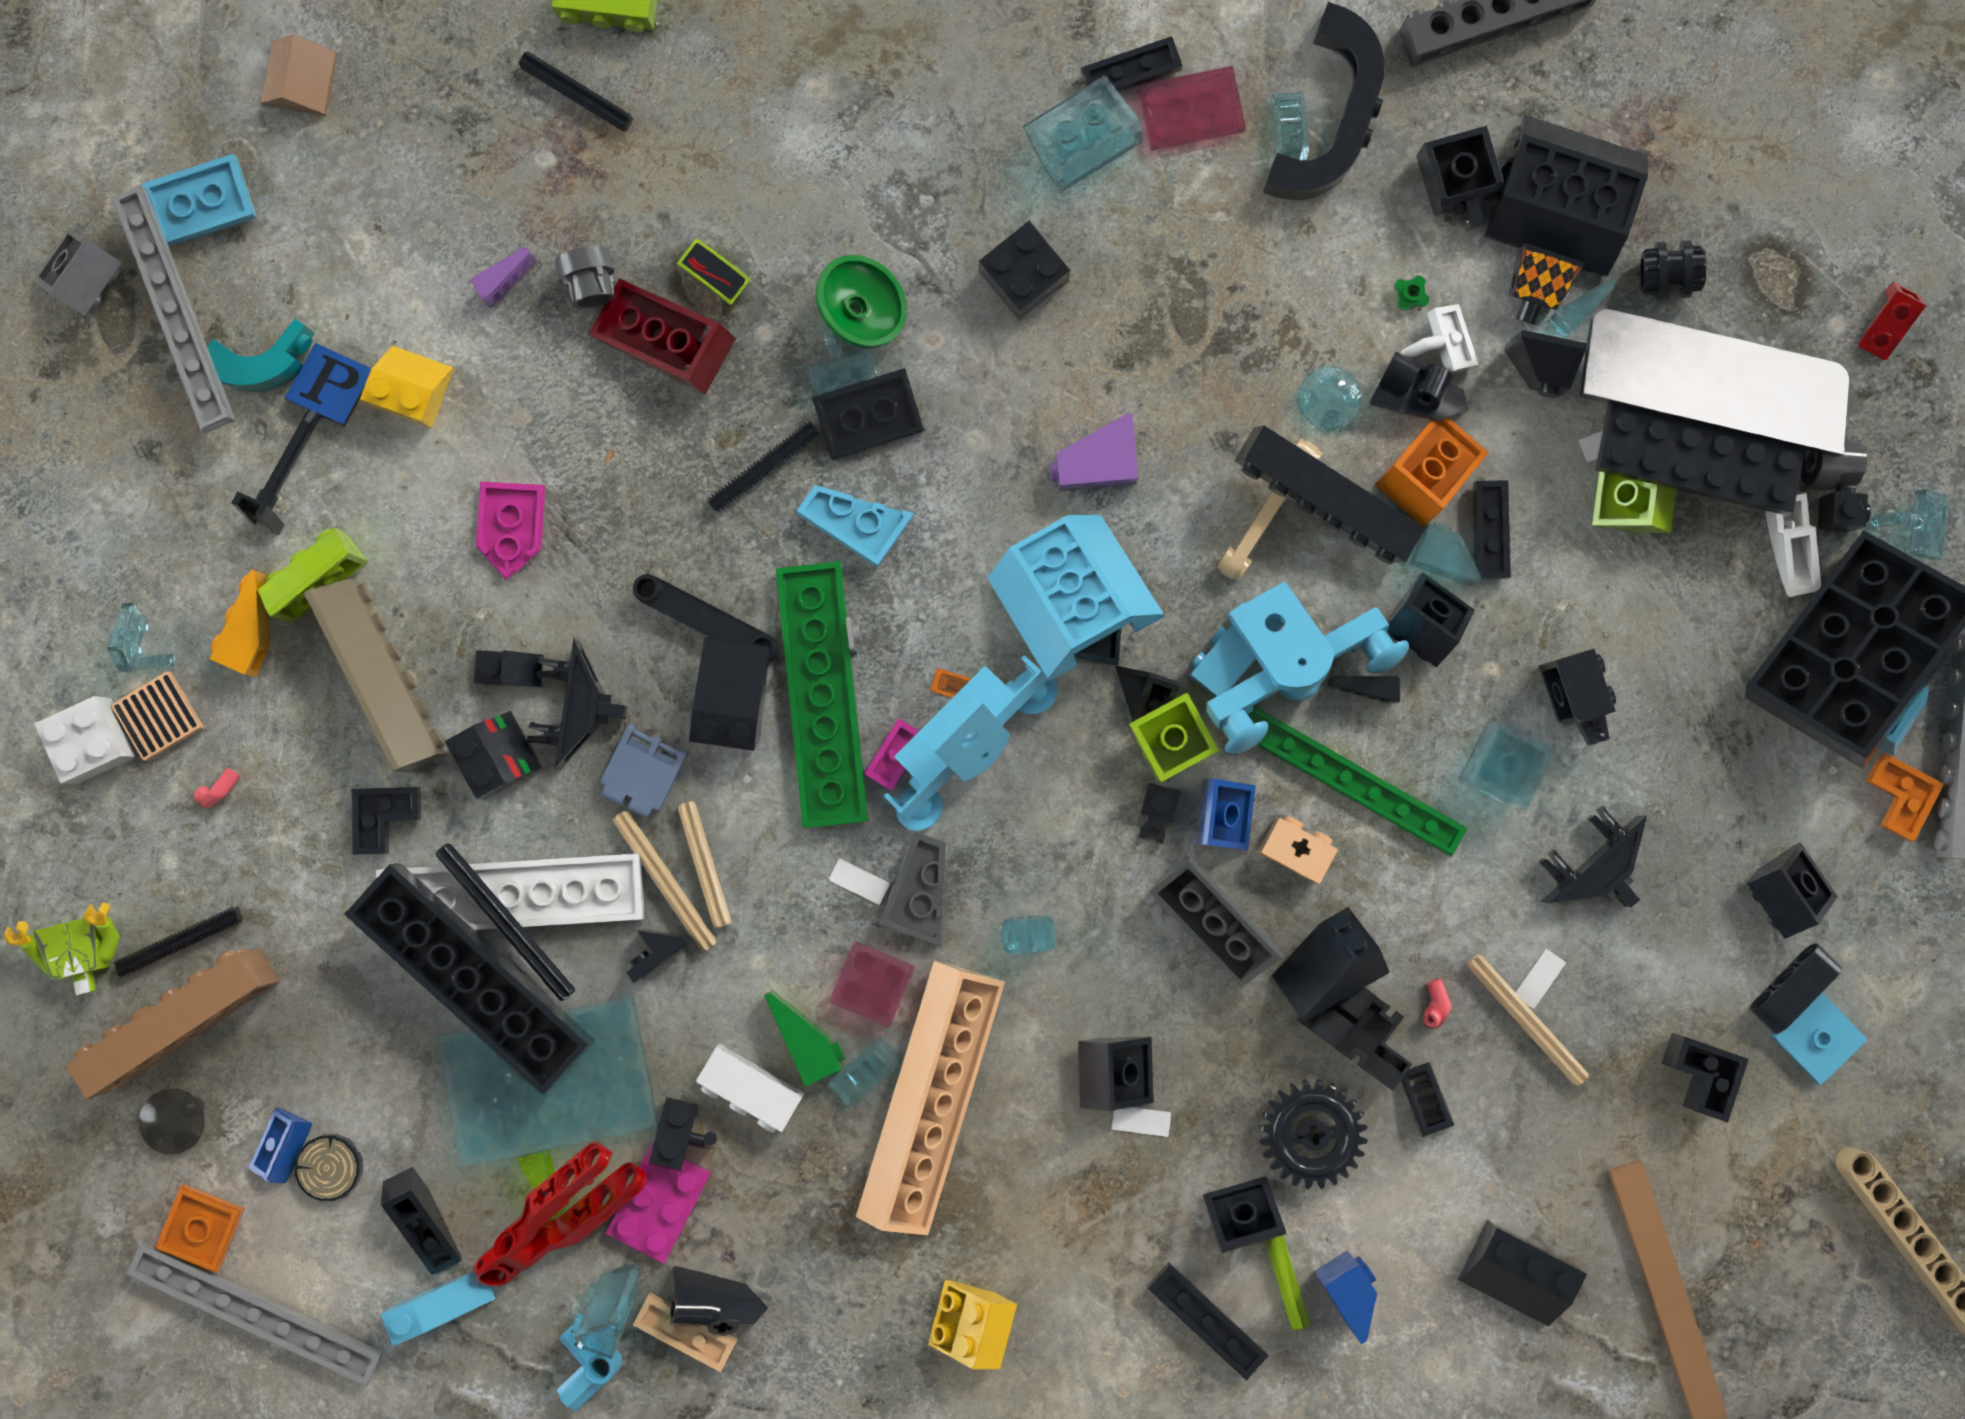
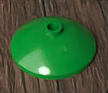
[815,255,907,348]

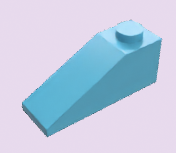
[381,1271,496,1346]

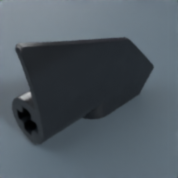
[1369,351,1469,422]
[670,1266,768,1336]

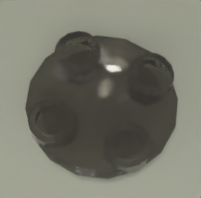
[139,1088,205,1154]

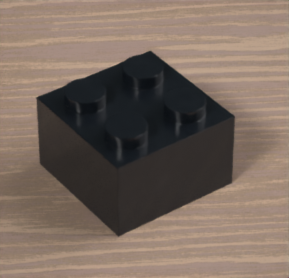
[979,220,1071,320]

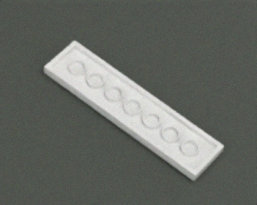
[376,853,645,930]

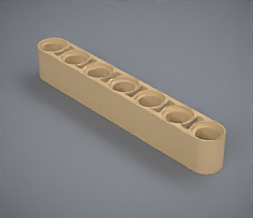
[1835,1147,1965,1335]

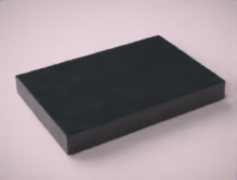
[812,368,925,460]

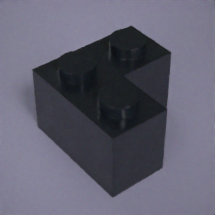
[1662,1033,1749,1123]

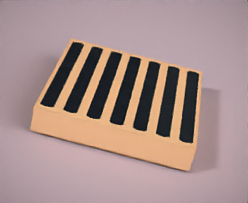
[111,671,204,761]

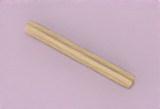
[613,811,717,952]
[1467,955,1589,1086]

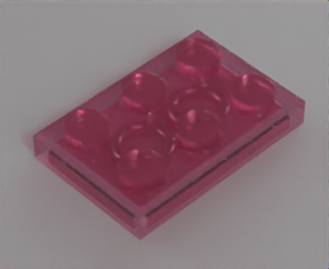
[1137,66,1246,151]

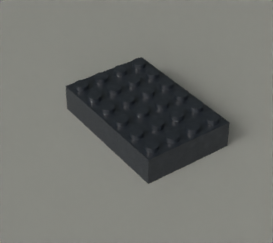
[1745,530,1965,769]

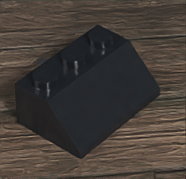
[1458,1220,1587,1326]

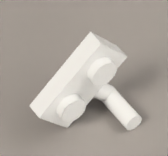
[1401,304,1479,373]

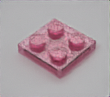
[829,940,915,1028]

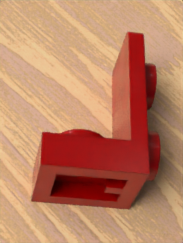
[1858,281,1927,360]

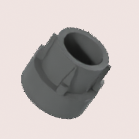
[555,246,615,309]
[1800,436,1867,490]

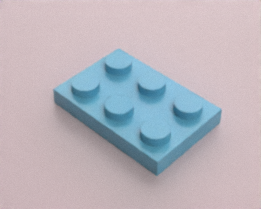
[141,154,257,247]

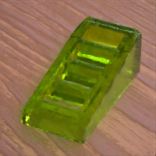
[517,1147,564,1220]

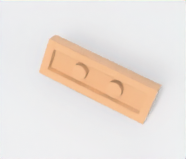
[633,1292,738,1372]

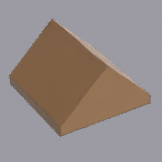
[261,34,337,116]

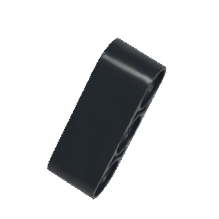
[1750,943,1842,1034]

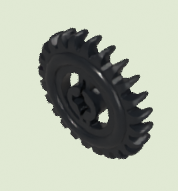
[1258,1079,1368,1189]

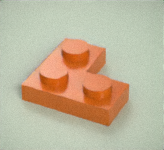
[1865,753,1944,842]

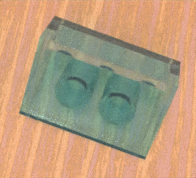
[1023,75,1143,193]

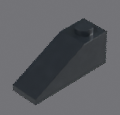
[381,1167,462,1275]

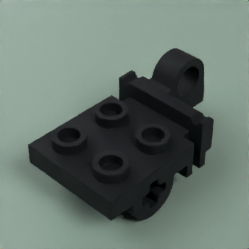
[1297,987,1412,1091]

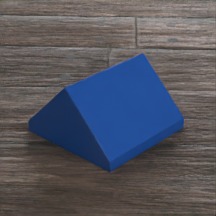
[1197,778,1256,850]

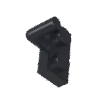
[648,1097,717,1172]

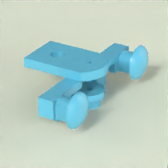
[1206,581,1409,754]
[884,655,1058,831]

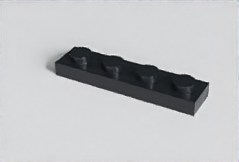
[1147,1262,1269,1381]

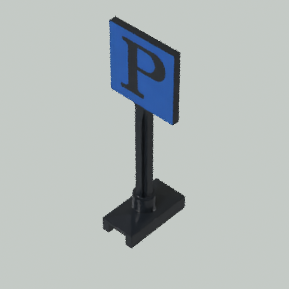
[231,343,372,535]

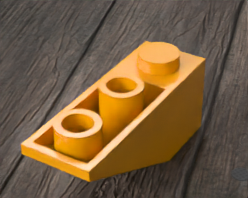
[209,569,270,677]

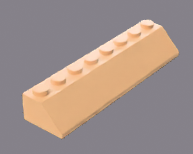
[856,961,1005,1235]

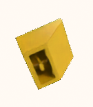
[928,1280,1017,1369]

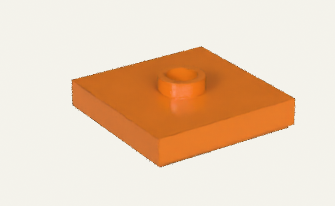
[155,1184,245,1273]

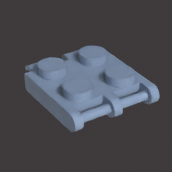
[600,723,689,818]

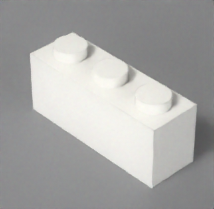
[696,1044,805,1133]

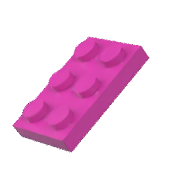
[606,1142,712,1264]

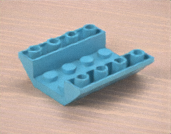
[988,515,1165,681]

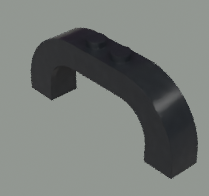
[1263,2,1385,200]

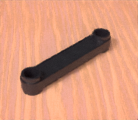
[633,574,779,663]

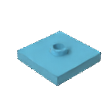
[1771,993,1868,1085]

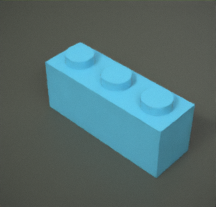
[1188,601,1283,698]

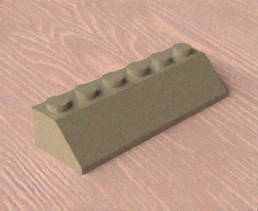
[304,579,446,773]

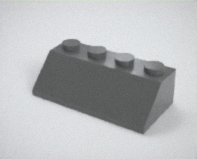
[1149,856,1284,988]

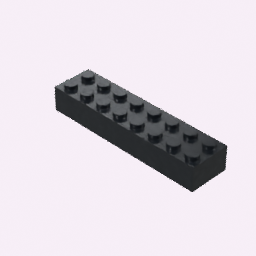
[344,863,596,1095]

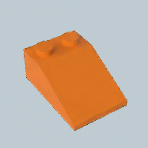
[1375,418,1489,527]

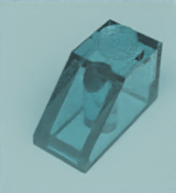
[1410,522,1481,586]

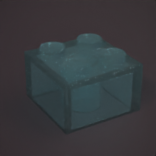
[1458,720,1556,810]

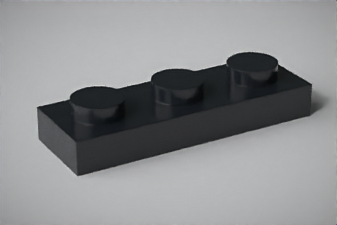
[1080,36,1183,102]
[1473,480,1511,580]

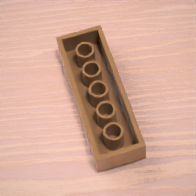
[65,948,280,1099]

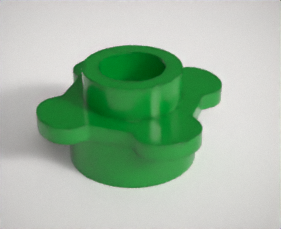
[1394,275,1430,311]

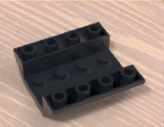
[1484,115,1648,277]

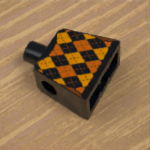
[1509,242,1584,325]

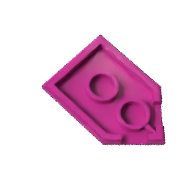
[476,481,546,580]

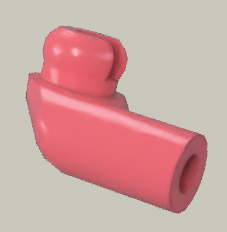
[194,768,241,808]
[1422,978,1452,1028]

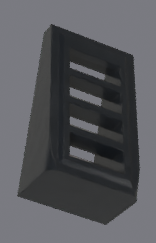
[1328,676,1400,704]
[1401,1062,1455,1138]

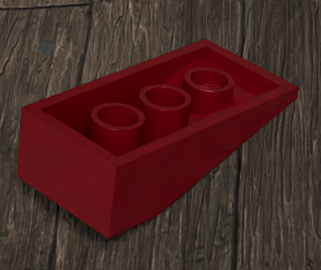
[589,278,736,395]

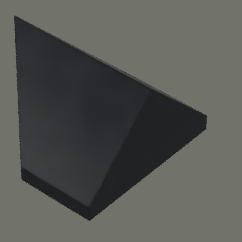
[1115,665,1181,723]

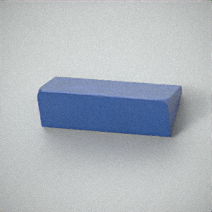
[248,1107,312,1184]

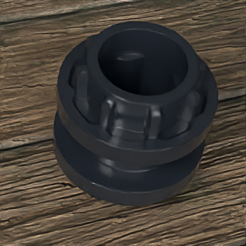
[1640,240,1706,300]

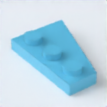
[796,485,914,568]

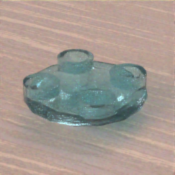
[1296,366,1362,432]

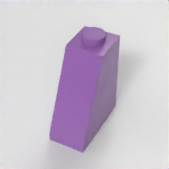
[1051,414,1138,490]

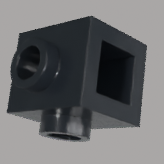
[1817,487,1871,532]

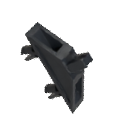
[527,638,628,769]
[1539,805,1647,908]

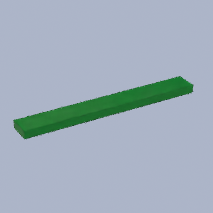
[1247,705,1468,857]

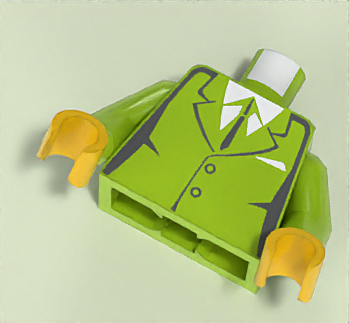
[4,903,120,996]

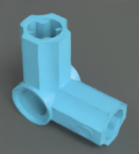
[557,1317,622,1412]

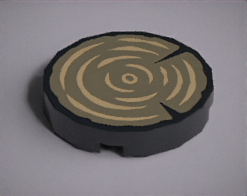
[295,1134,363,1201]

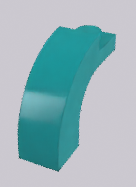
[207,318,315,392]

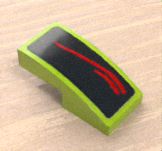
[676,238,751,305]

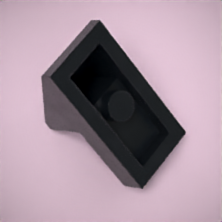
[474,650,544,687]
[626,929,692,983]

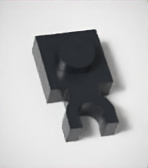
[1138,783,1181,844]

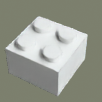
[34,696,137,784]

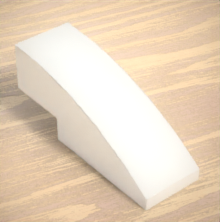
[1765,490,1821,597]

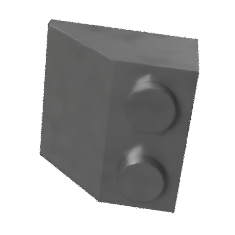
[33,228,122,316]

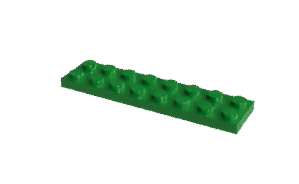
[776,561,869,828]

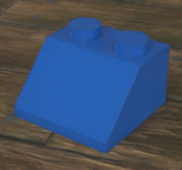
[1314,1250,1377,1344]

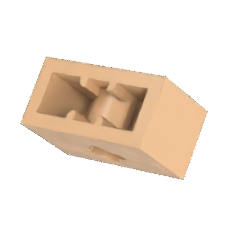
[1257,815,1338,884]

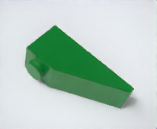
[764,990,846,1086]

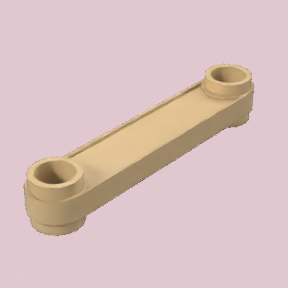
[1216,439,1323,582]

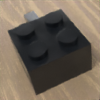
[1416,125,1504,230]
[1539,648,1616,745]

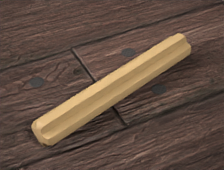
[677,801,731,928]

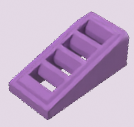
[471,247,537,308]

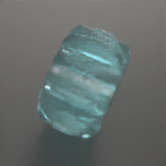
[1000,915,1056,954]

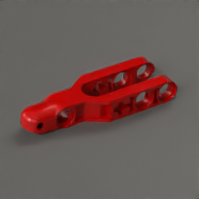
[474,1142,647,1287]

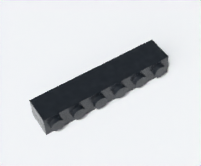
[1234,425,1425,565]

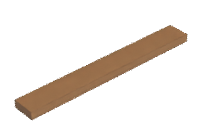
[1608,1159,1728,1419]

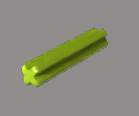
[1265,1235,1310,1330]

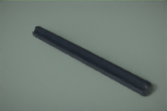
[435,843,575,1001]

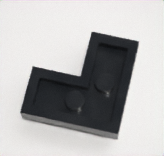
[351,787,421,855]

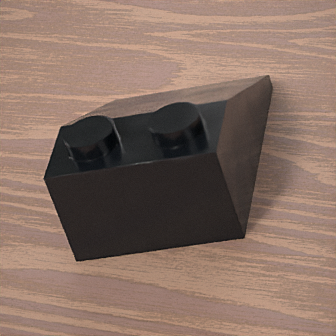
[689,637,770,751]
[1272,907,1390,1023]

